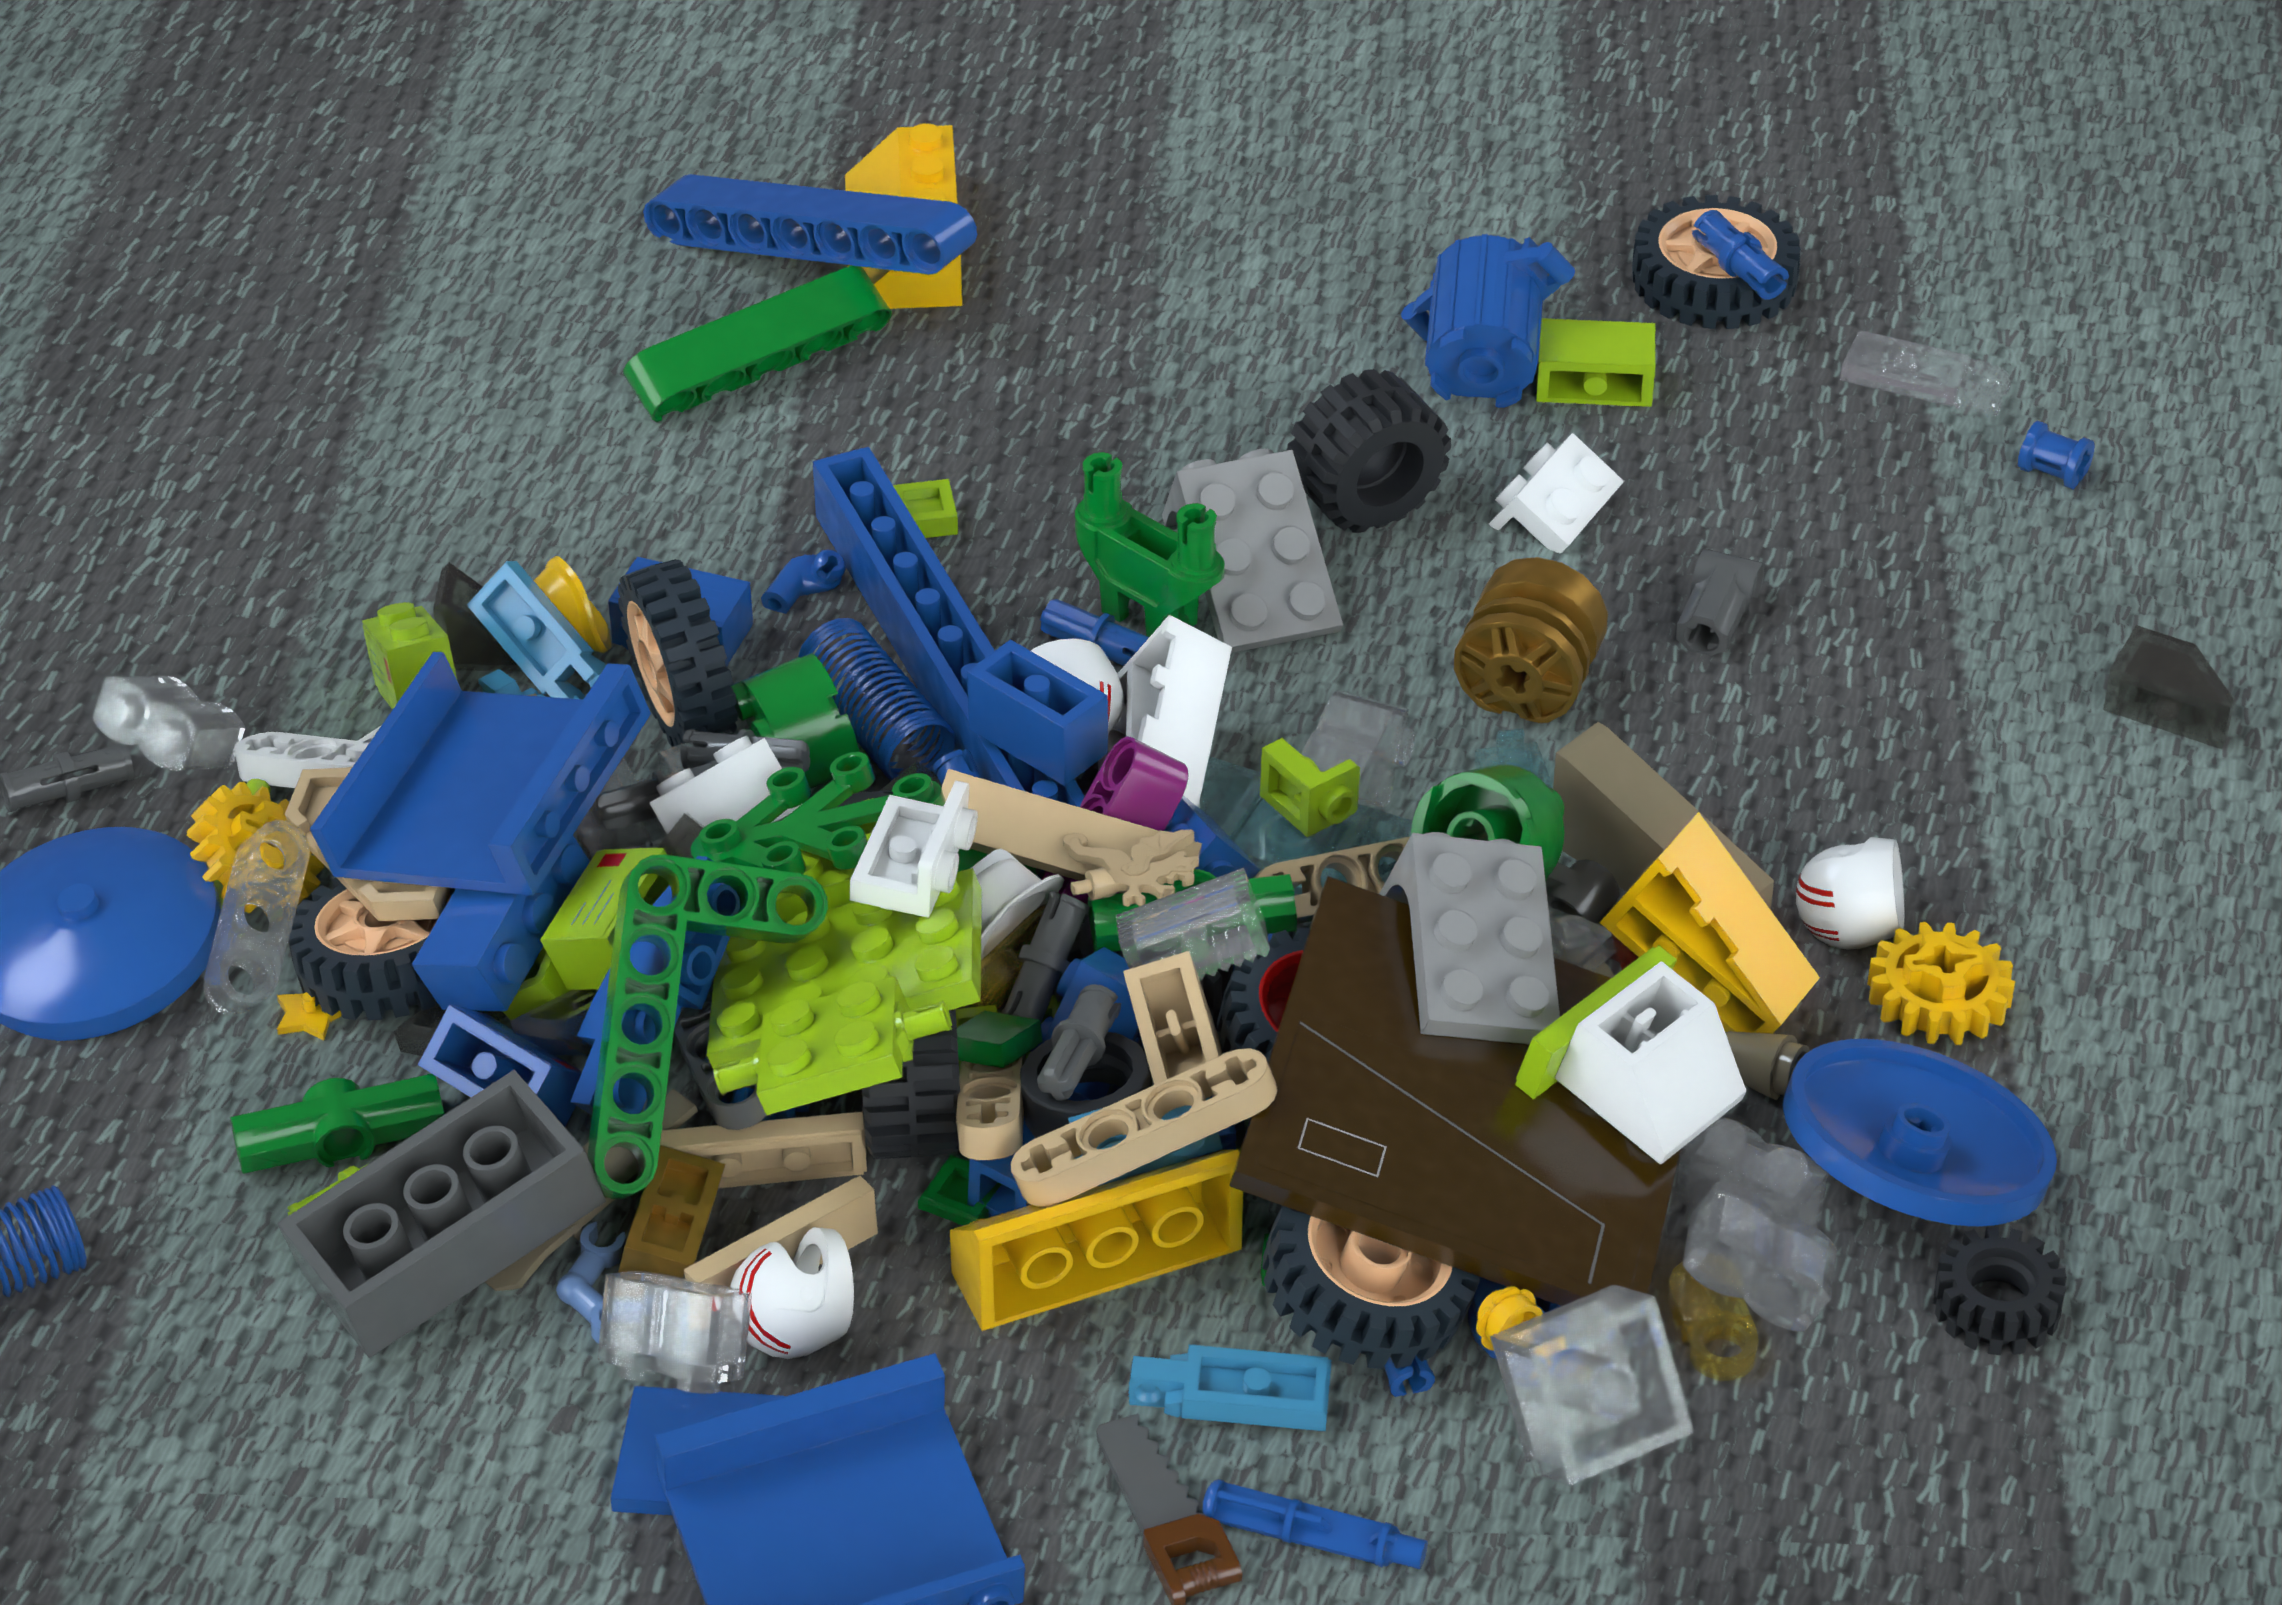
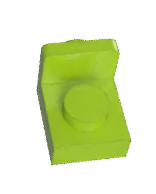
[1260,738,1360,837]

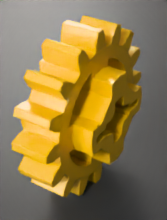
[187,782,324,917]
[1867,922,2015,1045]

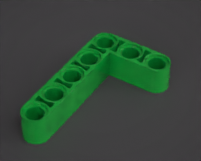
[587,854,828,1199]

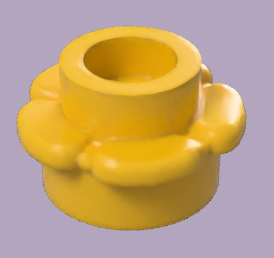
[1476,1286,1544,1356]

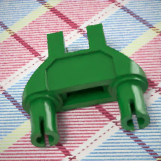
[1075,452,1225,637]

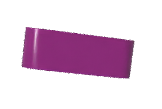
[1041,736,1189,905]

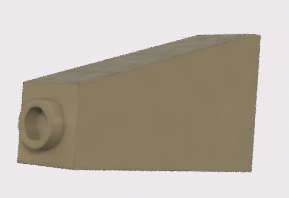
[1553,722,1774,913]

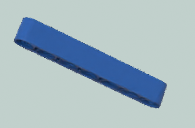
[643,174,977,274]

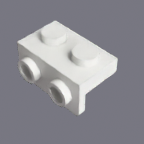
[1489,433,1624,554]
[850,781,978,918]

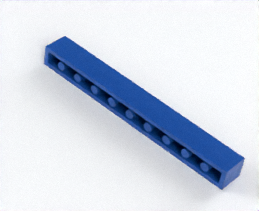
[813,447,1085,879]

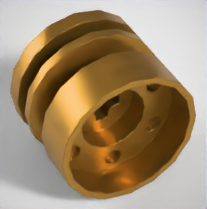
[1454,557,1608,723]

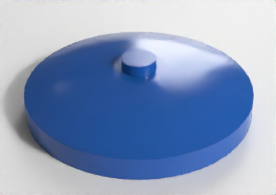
[0,827,223,1041]
[1783,1039,2057,1226]

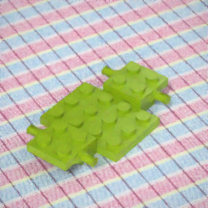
[707,798,982,1116]

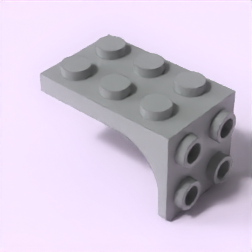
[1162,449,1343,653]
[1379,832,1560,1044]

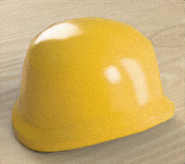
[533,556,612,653]

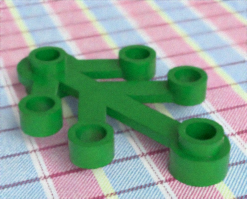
[690,752,946,874]

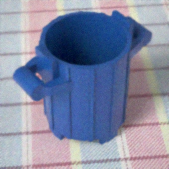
[1401,234,1575,408]

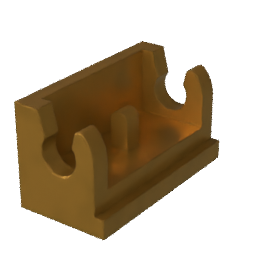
[613,1145,726,1301]

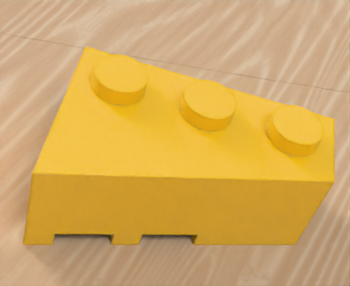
[1600,812,1820,1034]

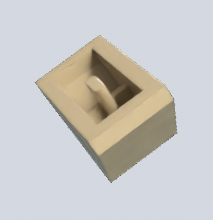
[1123,951,1222,1085]

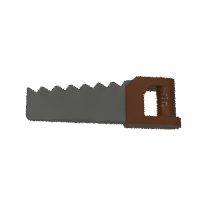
[1096,1413,1242,1605]

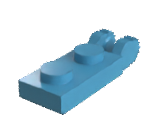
[467,561,606,699]

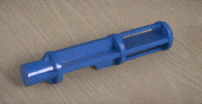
[1202,1479,1428,1569]

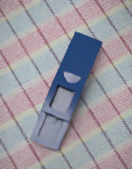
[570,856,740,1115]

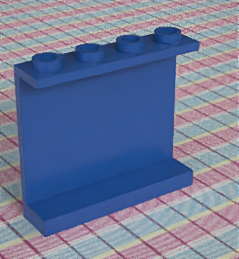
[310,652,651,896]
[655,1353,1025,1605]

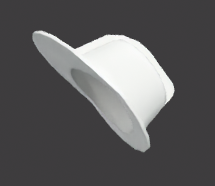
[970,849,1064,971]

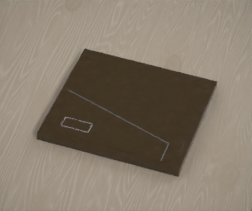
[1229,876,1681,1332]

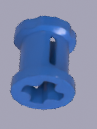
[2018,420,2095,489]

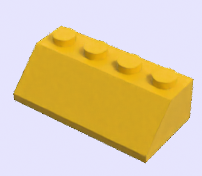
[845,123,962,309]
[950,1150,1243,1331]

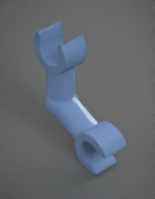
[556,1222,637,1347]

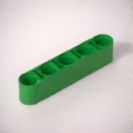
[623,265,892,422]

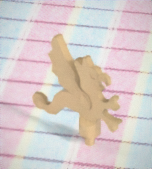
[1063,830,1199,907]

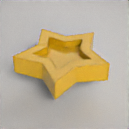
[277,992,342,1041]

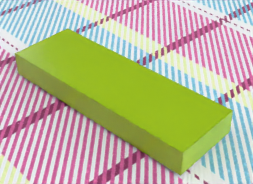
[1515,945,1677,1100]

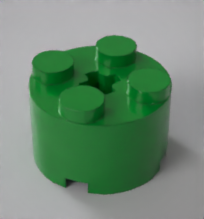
[730,653,859,789]
[1411,764,1565,881]

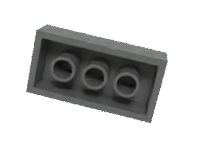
[277,1070,606,1358]

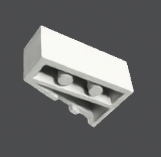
[1098,615,1232,808]

